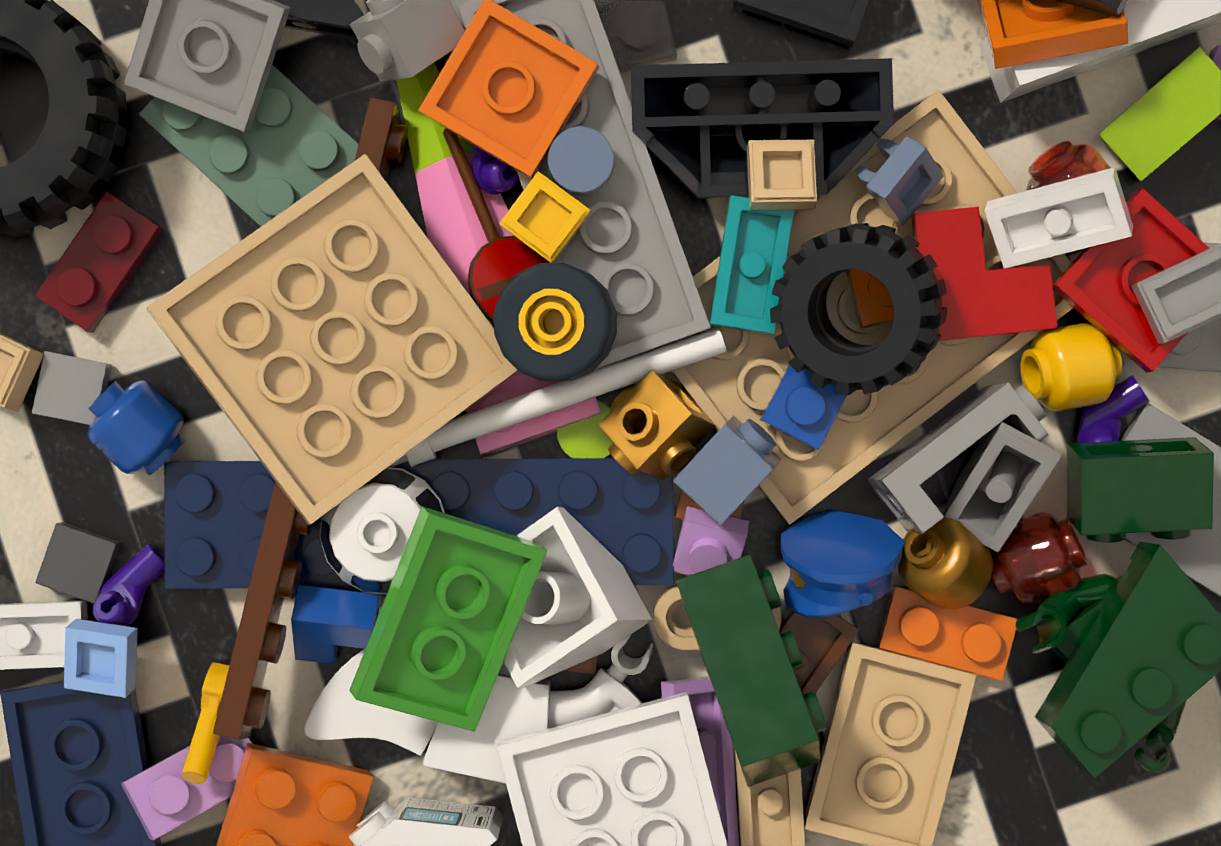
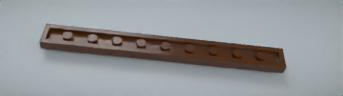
[213,97,408,740]

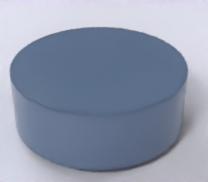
[548,126,614,195]

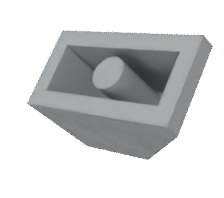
[943,422,1062,552]

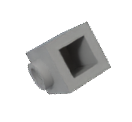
[350,0,465,81]

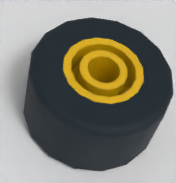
[494,263,617,381]

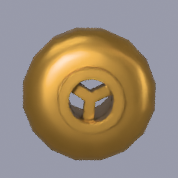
[897,517,994,609]

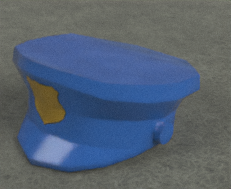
[780,510,906,618]

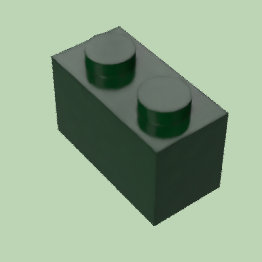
[1067,437,1214,543]

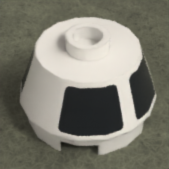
[319,467,445,595]

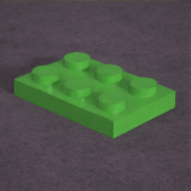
[349,506,547,732]

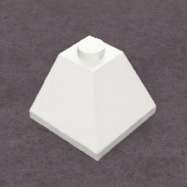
[504,507,652,688]

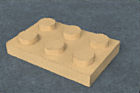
[804,641,977,846]

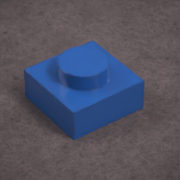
[760,365,847,450]

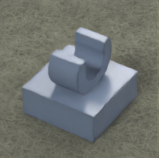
[855,135,944,226]

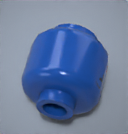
[87,381,185,475]

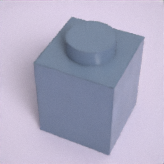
[673,415,781,525]

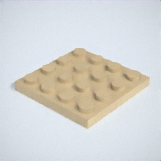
[147,154,517,525]

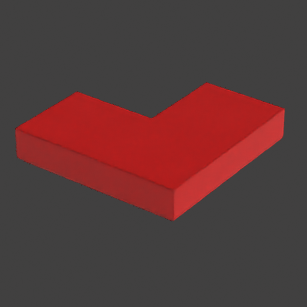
[911,206,1057,342]

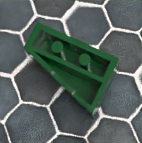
[1035,541,1221,779]
[676,554,827,787]

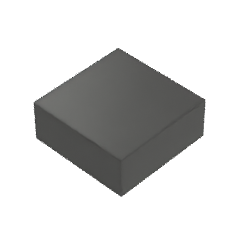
[35,522,122,603]

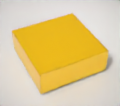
[499,171,592,263]

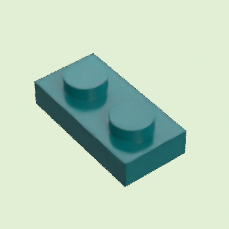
[709,195,794,335]

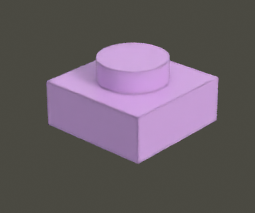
[673,506,749,575]

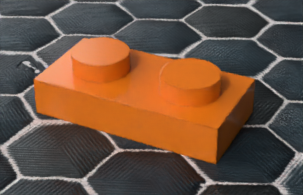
[876,585,1018,681]

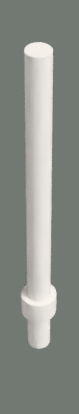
[389,327,727,467]

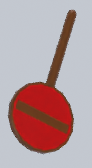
[443,128,552,324]

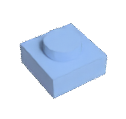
[64,619,138,698]

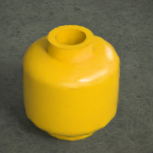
[1020,323,1122,412]

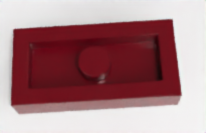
[35,191,164,333]

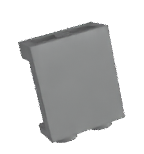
[866,382,1048,533]

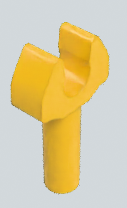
[181,662,229,784]

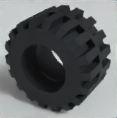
[770,223,948,395]

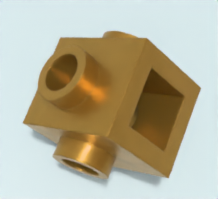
[598,369,716,480]

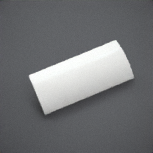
[979,0,1221,103]

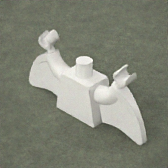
[304,594,653,783]

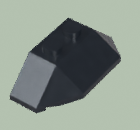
[631,58,894,199]

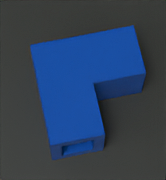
[291,585,380,664]

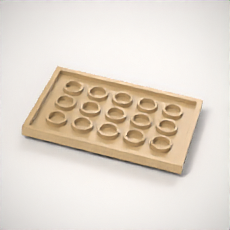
[656,90,1074,525]

